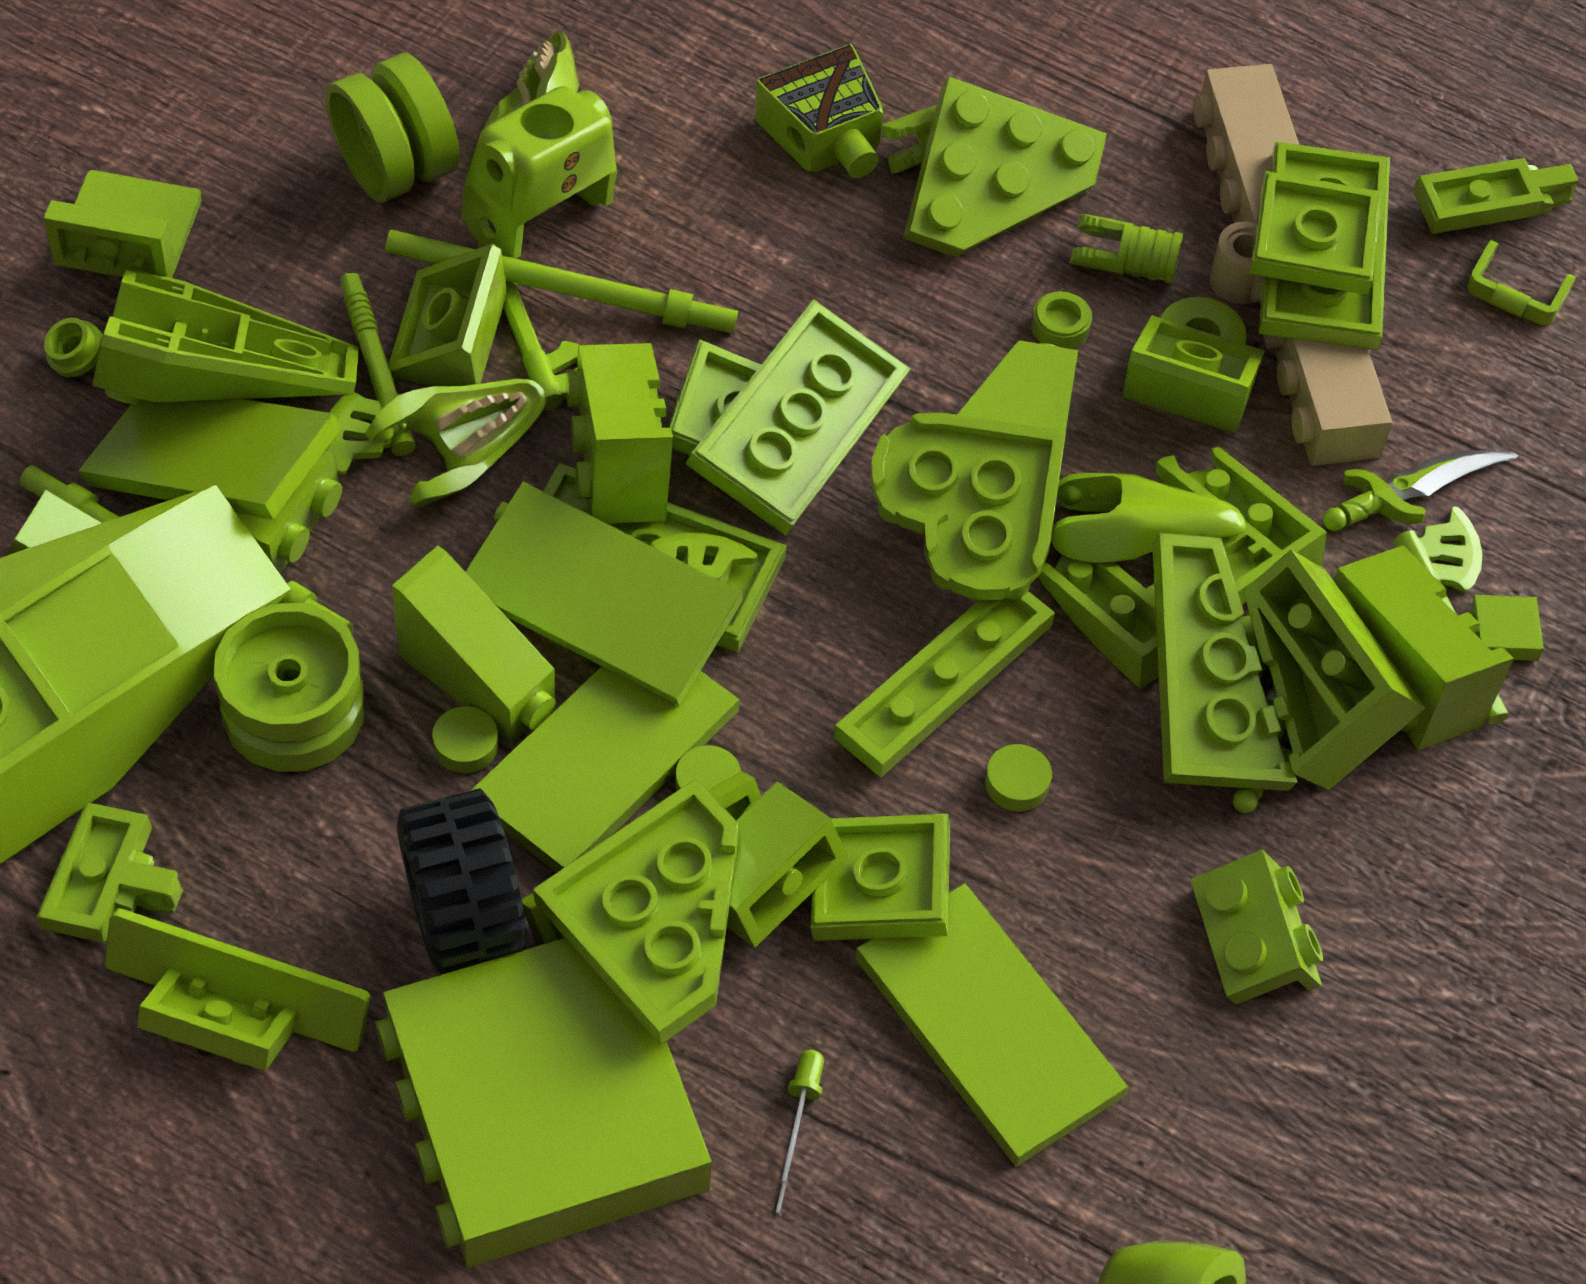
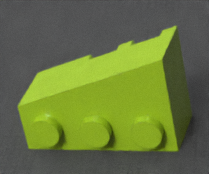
[566,343,673,524]
[1334,545,1514,750]
[1243,549,1426,790]

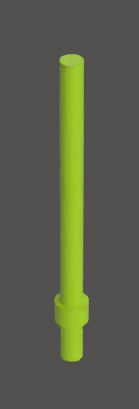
[385,229,738,334]

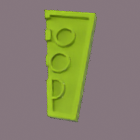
[1152,533,1297,791]

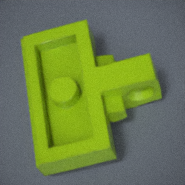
[36,802,183,943]

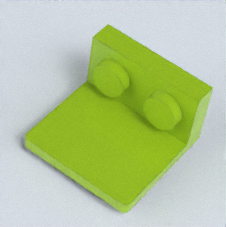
[44,170,202,278]

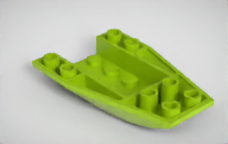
[0,485,291,865]

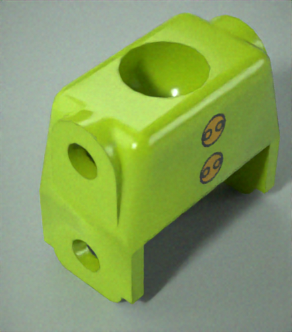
[461,86,617,259]

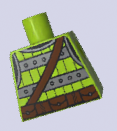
[754,44,883,178]

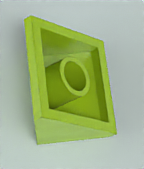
[388,244,507,386]
[1122,315,1265,434]

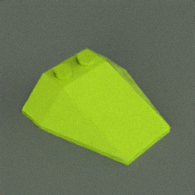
[92,266,359,404]

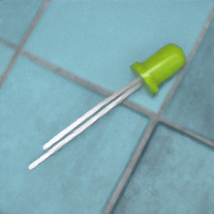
[776,1050,824,1215]

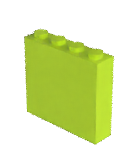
[375,938,712,1268]

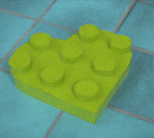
[871,413,1066,600]

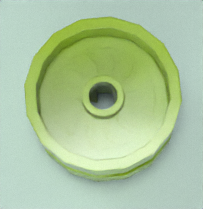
[324,52,460,202]
[214,603,364,772]

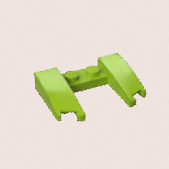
[1037,447,1327,689]

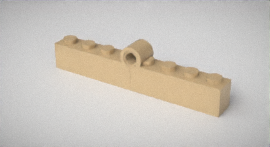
[1193,64,1393,466]

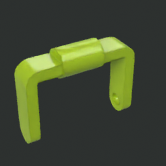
[1467,240,1576,326]

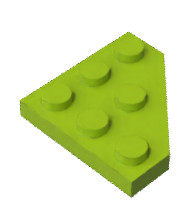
[903,76,1107,257]
[533,779,738,1045]

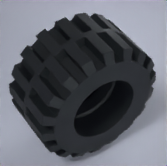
[397,788,527,974]

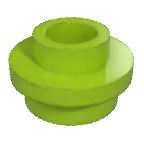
[44,318,103,377]

